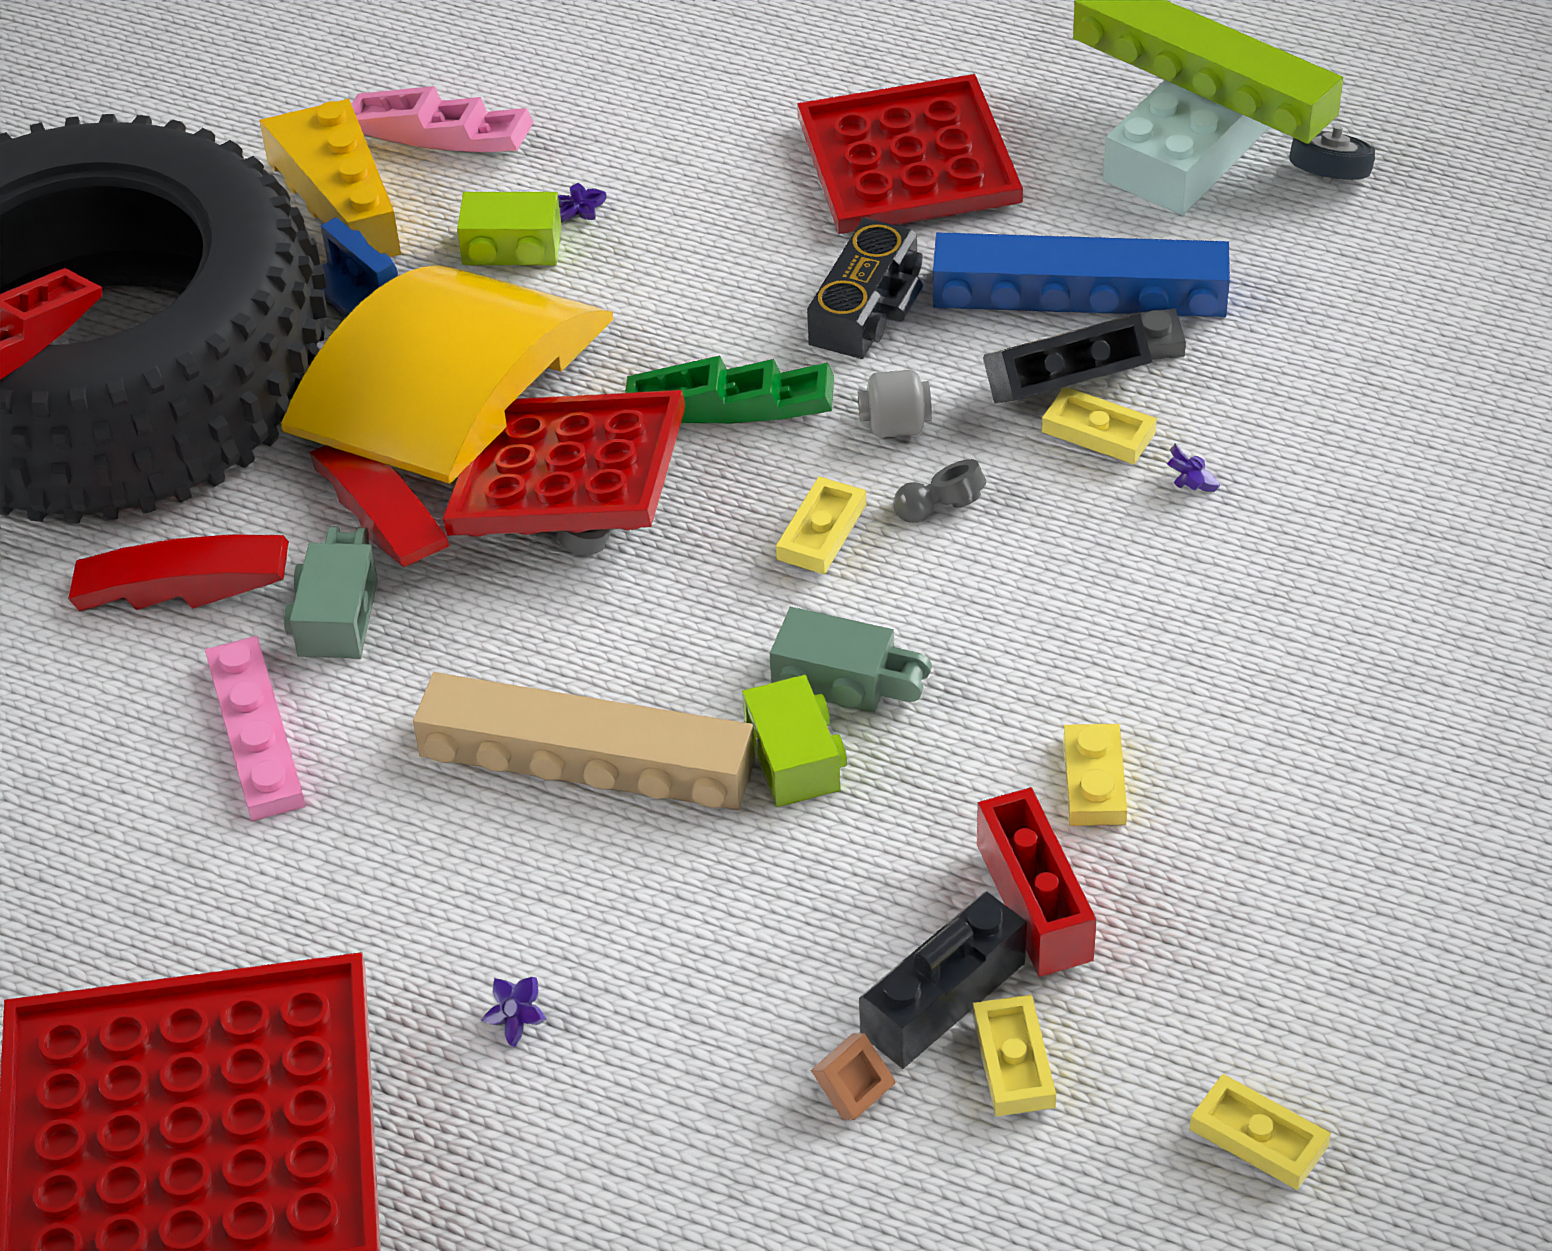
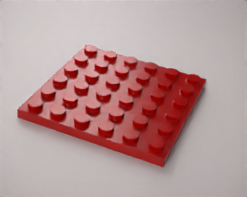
[0,952,381,1251]

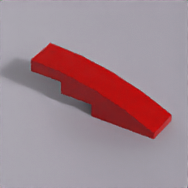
[0,268,102,380]
[309,445,450,567]
[68,534,289,612]

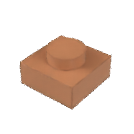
[810,1033,896,1120]

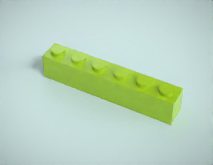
[1073,0,1343,144]

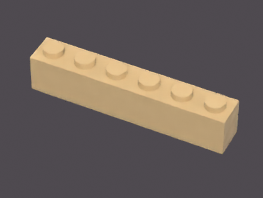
[413,672,755,810]

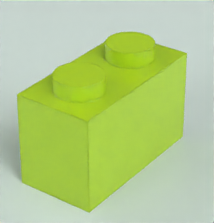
[457,192,562,265]
[742,674,847,808]

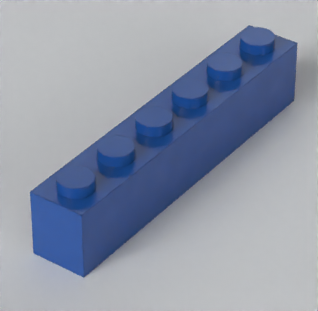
[933,232,1230,317]

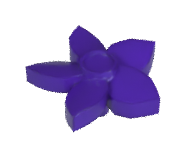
[558,183,607,223]
[1167,443,1220,492]
[481,977,547,1047]

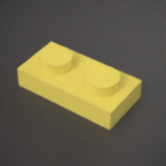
[1042,387,1157,465]
[776,476,867,575]
[1063,724,1127,826]
[973,995,1056,1117]
[1189,1073,1331,1190]

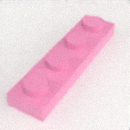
[205,636,306,822]

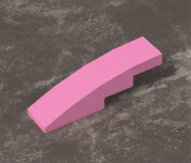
[351,86,533,152]

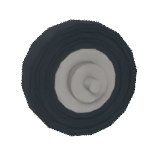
[1289,126,1375,183]

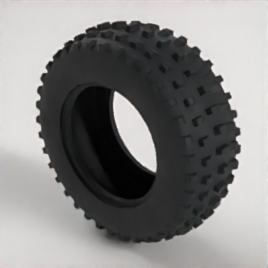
[0,114,328,523]

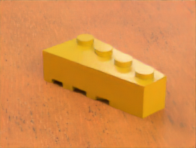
[259,98,401,257]

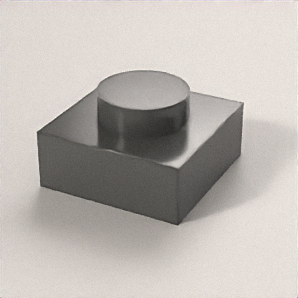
[1127,308,1186,360]

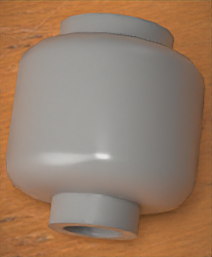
[858,370,932,438]

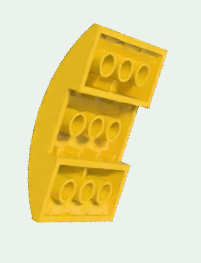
[281,265,613,484]

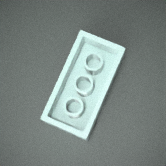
[1103,80,1269,216]

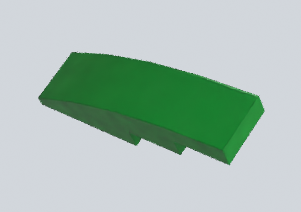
[625,355,834,424]

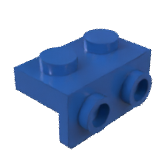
[321,217,398,317]

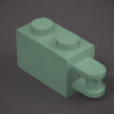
[284,526,378,659]
[769,606,932,712]

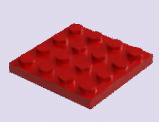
[797,74,1023,234]
[443,390,685,537]

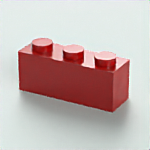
[977,787,1097,977]

